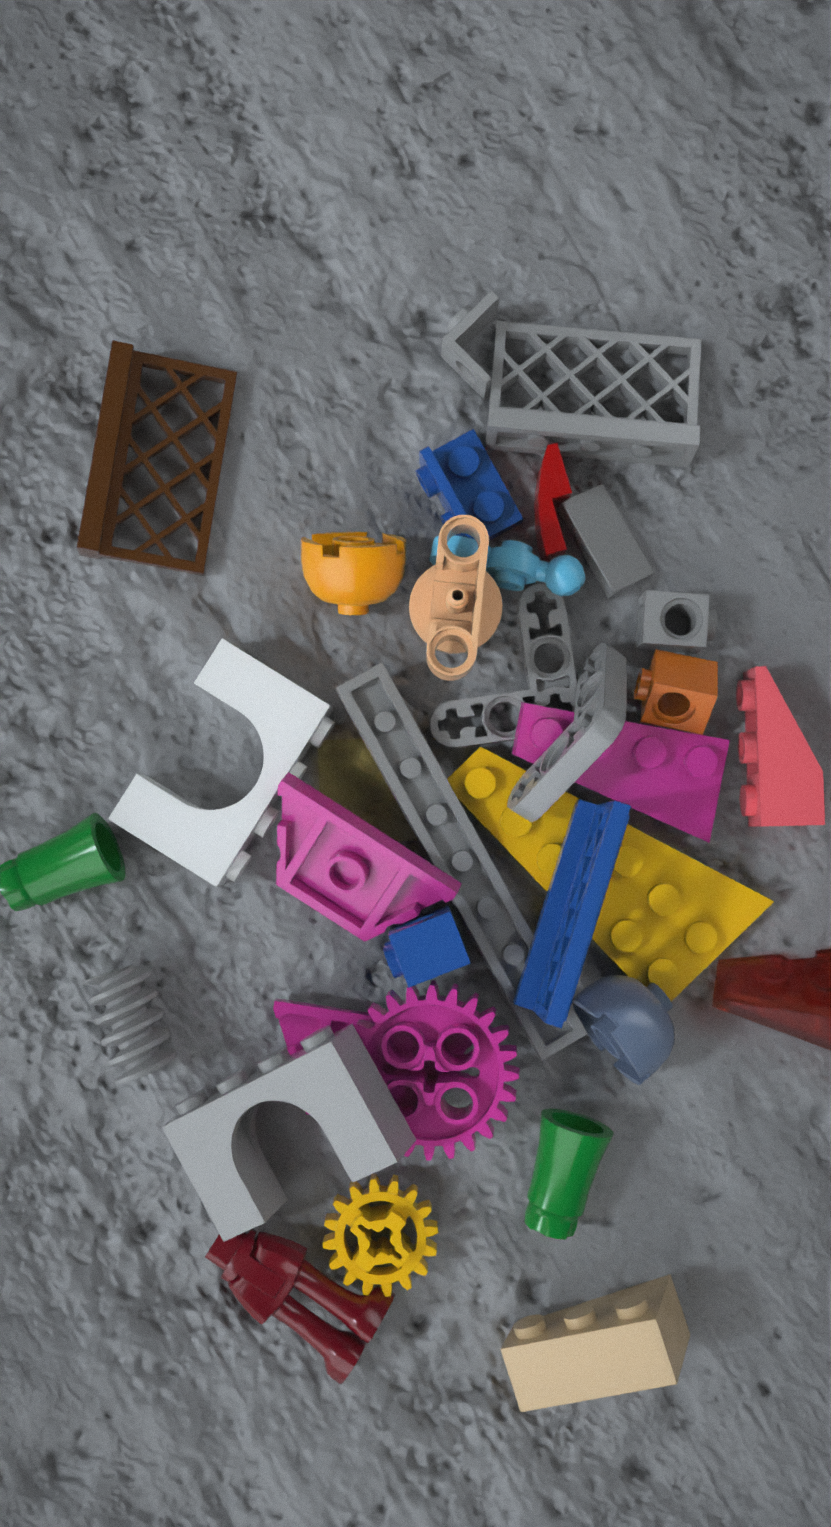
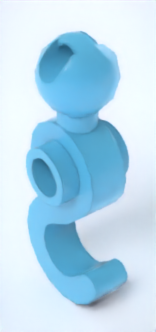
[429,535,585,596]

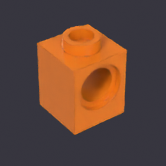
[634,649,718,735]

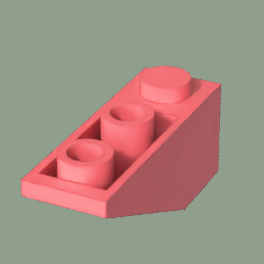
[736,666,825,827]

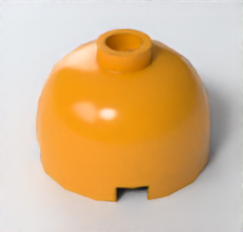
[301,531,406,615]

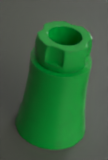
[0,813,126,911]
[524,1108,614,1240]

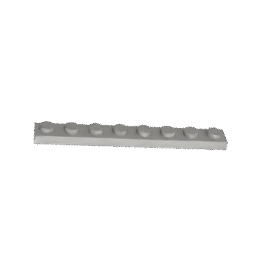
[335,662,587,1061]

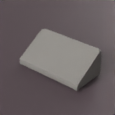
[557,484,654,599]

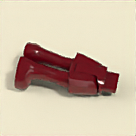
[205,1229,395,1384]

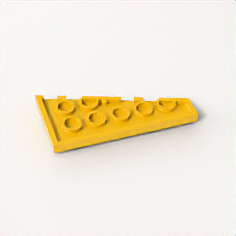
[447,747,774,1001]

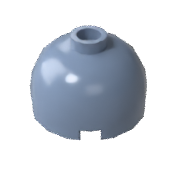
[572,975,675,1086]

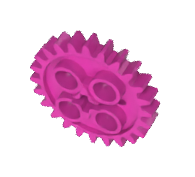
[354,980,520,1161]

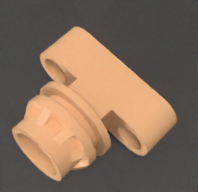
[409,515,503,681]

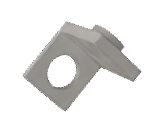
[441,291,500,399]

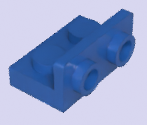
[415,429,523,541]

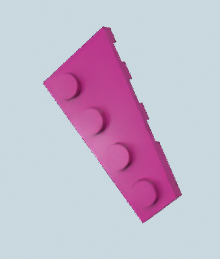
[512,702,730,843]

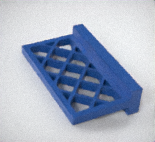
[513,799,631,1029]

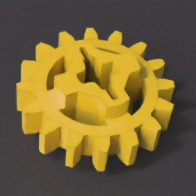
[322,1173,438,1297]

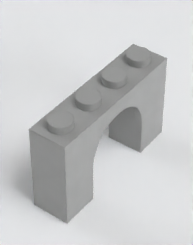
[161,1024,416,1242]

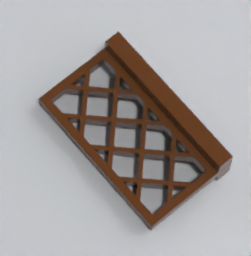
[77,340,237,576]

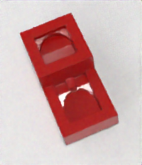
[534,442,572,562]

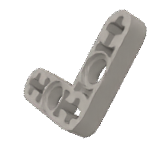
[430,583,577,749]
[507,642,627,823]

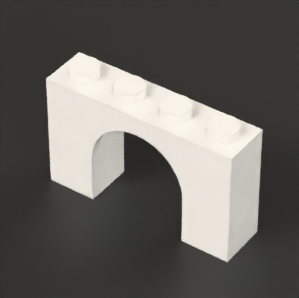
[108,638,335,887]

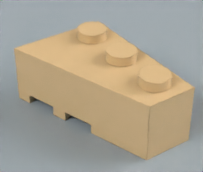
[500,1274,690,1412]

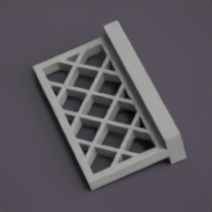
[485,321,702,468]

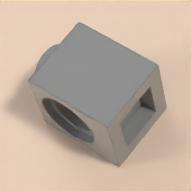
[635,590,717,654]

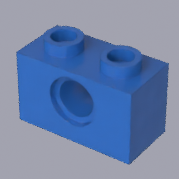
[383,905,471,988]

